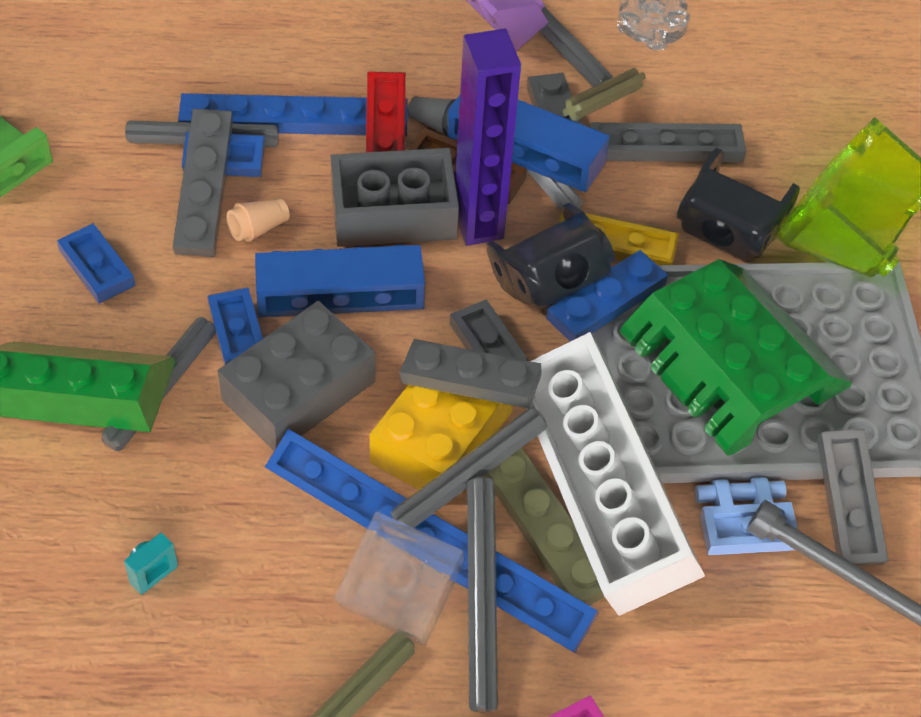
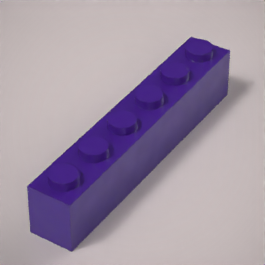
[455,28,521,246]

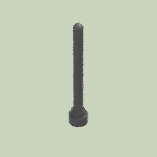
[746,499,921,626]

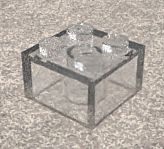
[334,511,465,646]

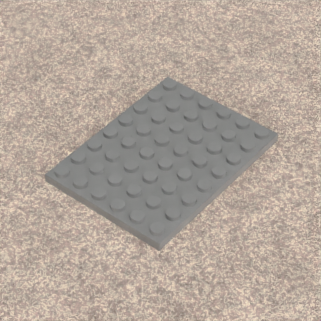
[592,261,921,483]

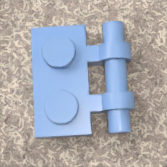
[695,477,798,555]

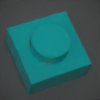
[124,532,178,595]

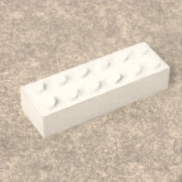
[526,332,705,616]

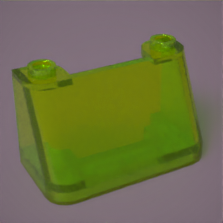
[774,117,921,278]

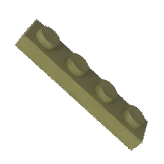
[484,448,605,605]

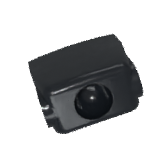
[677,148,800,261]
[486,203,614,308]

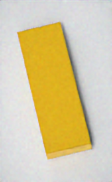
[559,208,679,265]

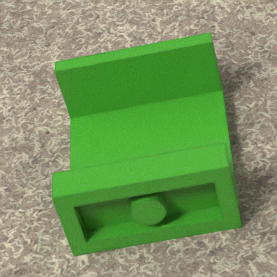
[0,116,53,197]

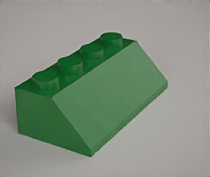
[0,342,176,432]

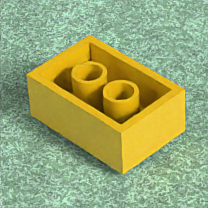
[370,343,513,490]

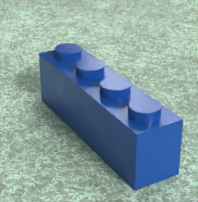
[448,95,610,193]
[255,245,425,318]

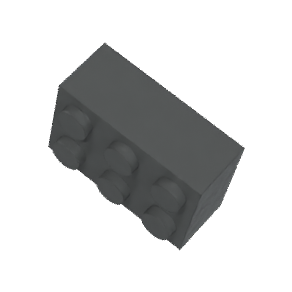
[330,148,459,247]
[218,301,375,451]

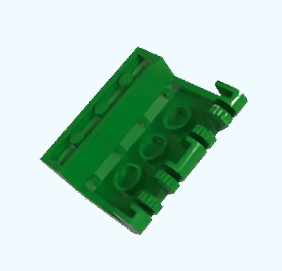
[620,259,852,456]

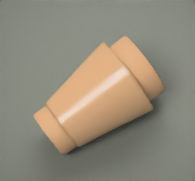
[227,198,290,242]

